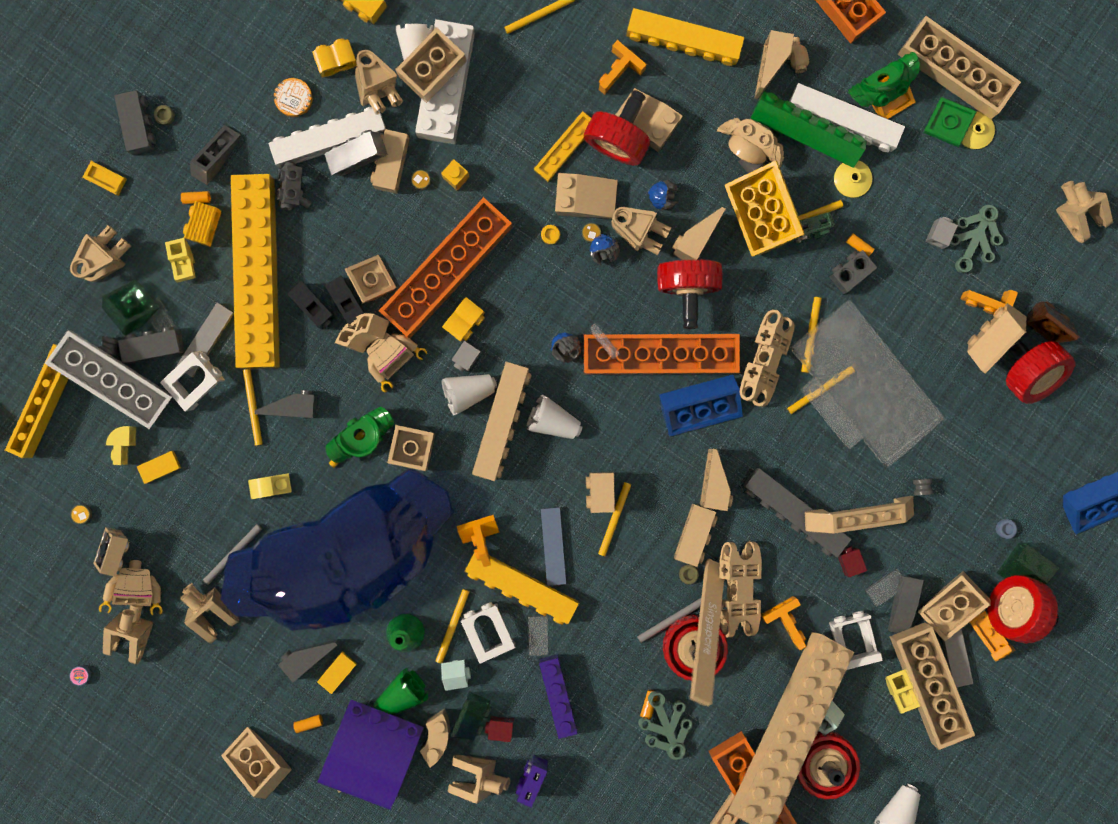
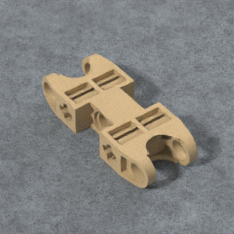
[740,310,795,407]
[719,541,762,638]

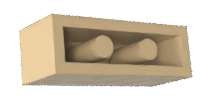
[371,129,410,194]
[674,504,718,567]

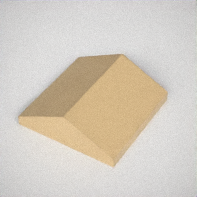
[345,255,396,303]

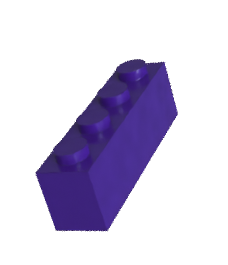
[539,654,577,739]

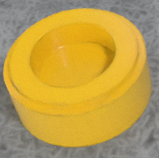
[541,225,560,245]

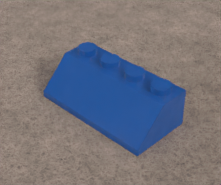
[659,375,743,437]
[1063,472,1118,534]

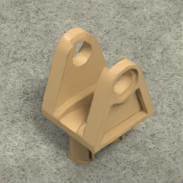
[355,50,403,115]
[1056,181,1113,243]
[611,207,672,255]
[70,225,132,282]
[181,583,239,644]
[103,605,153,664]
[448,755,510,803]

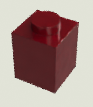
[838,546,867,577]
[485,716,514,742]

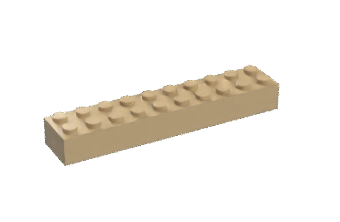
[728,632,854,824]

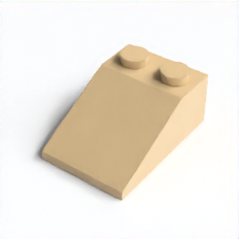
[755,30,796,99]
[615,88,682,153]
[555,173,618,219]
[672,207,725,260]
[700,449,733,511]
[918,571,991,641]
[221,727,292,799]

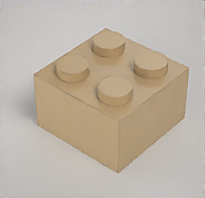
[387,425,435,471]
[586,472,615,513]

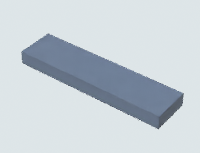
[541,507,566,586]

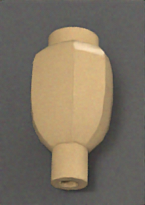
[790,37,809,73]

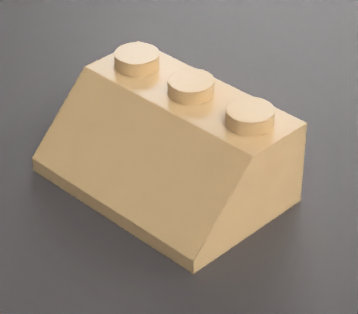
[967,303,1026,373]

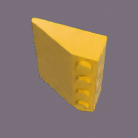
[725,161,805,257]

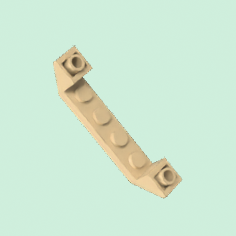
[805,496,914,533]

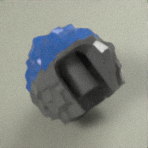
[648,180,678,211]
[590,234,620,265]
[551,332,581,363]

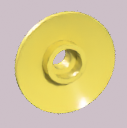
[962,111,995,149]
[834,161,872,198]

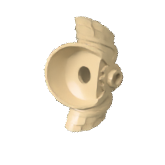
[717,118,784,167]

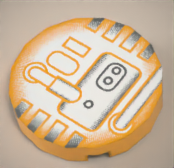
[274,78,313,117]

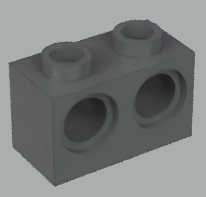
[829,250,877,294]

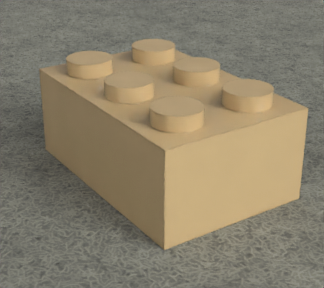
[395,27,467,103]

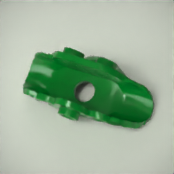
[848,52,920,107]
[325,407,394,463]

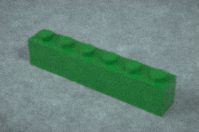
[751,91,867,168]

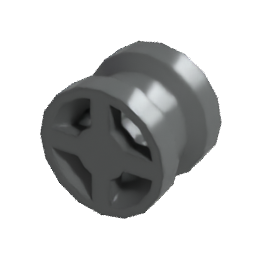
[99,336,119,356]
[913,478,934,495]

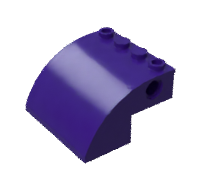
[317,699,423,810]

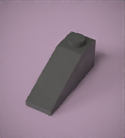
[190,125,241,185]
[255,390,318,418]
[278,639,341,682]

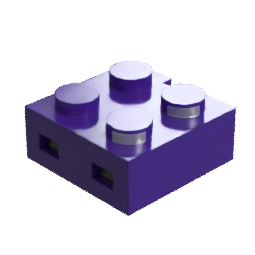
[515,755,548,808]

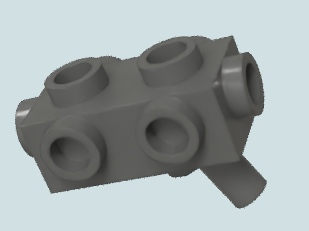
[276,162,311,210]

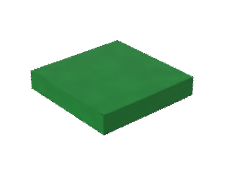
[923,97,977,147]

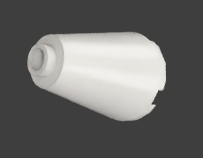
[396,24,434,60]
[442,374,497,415]
[527,394,582,439]
[874,784,921,824]

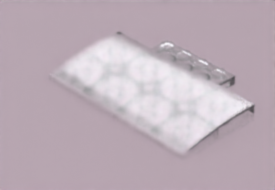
[789,299,945,467]

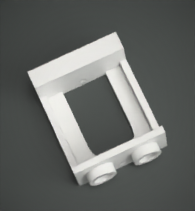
[160,351,225,412]
[461,602,516,664]
[829,611,883,670]

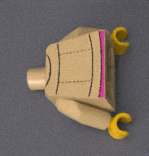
[367,333,427,392]
[99,560,163,615]

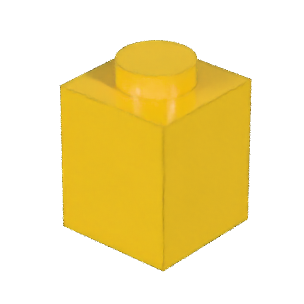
[441,159,470,191]

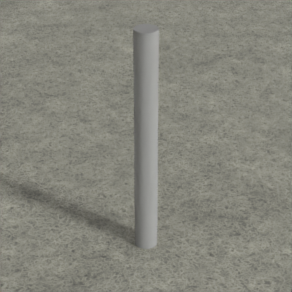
[203,524,262,585]
[637,598,701,643]

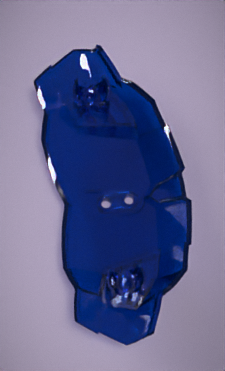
[220,468,454,631]

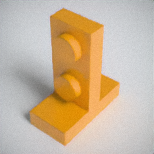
[599,40,647,95]
[961,290,1018,314]
[457,515,499,567]
[761,596,806,650]
[969,611,1016,661]

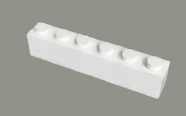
[790,83,905,152]
[268,107,386,169]

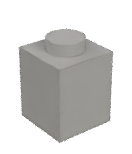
[925,217,958,249]
[452,341,481,372]

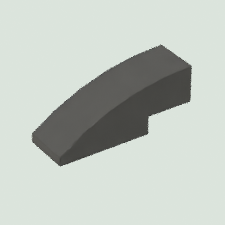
[888,575,923,633]

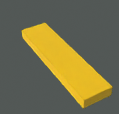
[534,111,591,182]

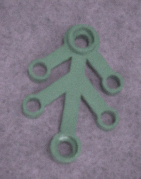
[950,205,1003,273]
[638,691,692,760]

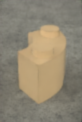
[335,313,389,353]
[420,709,450,767]

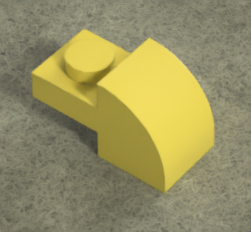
[165,238,196,283]
[106,426,136,465]
[248,473,292,499]
[885,669,920,714]

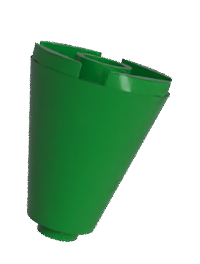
[386,614,425,652]
[374,668,428,715]

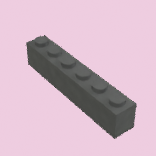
[743,468,851,558]

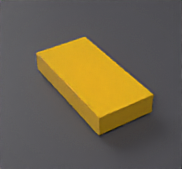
[82,161,127,196]
[137,451,181,484]
[317,651,357,694]

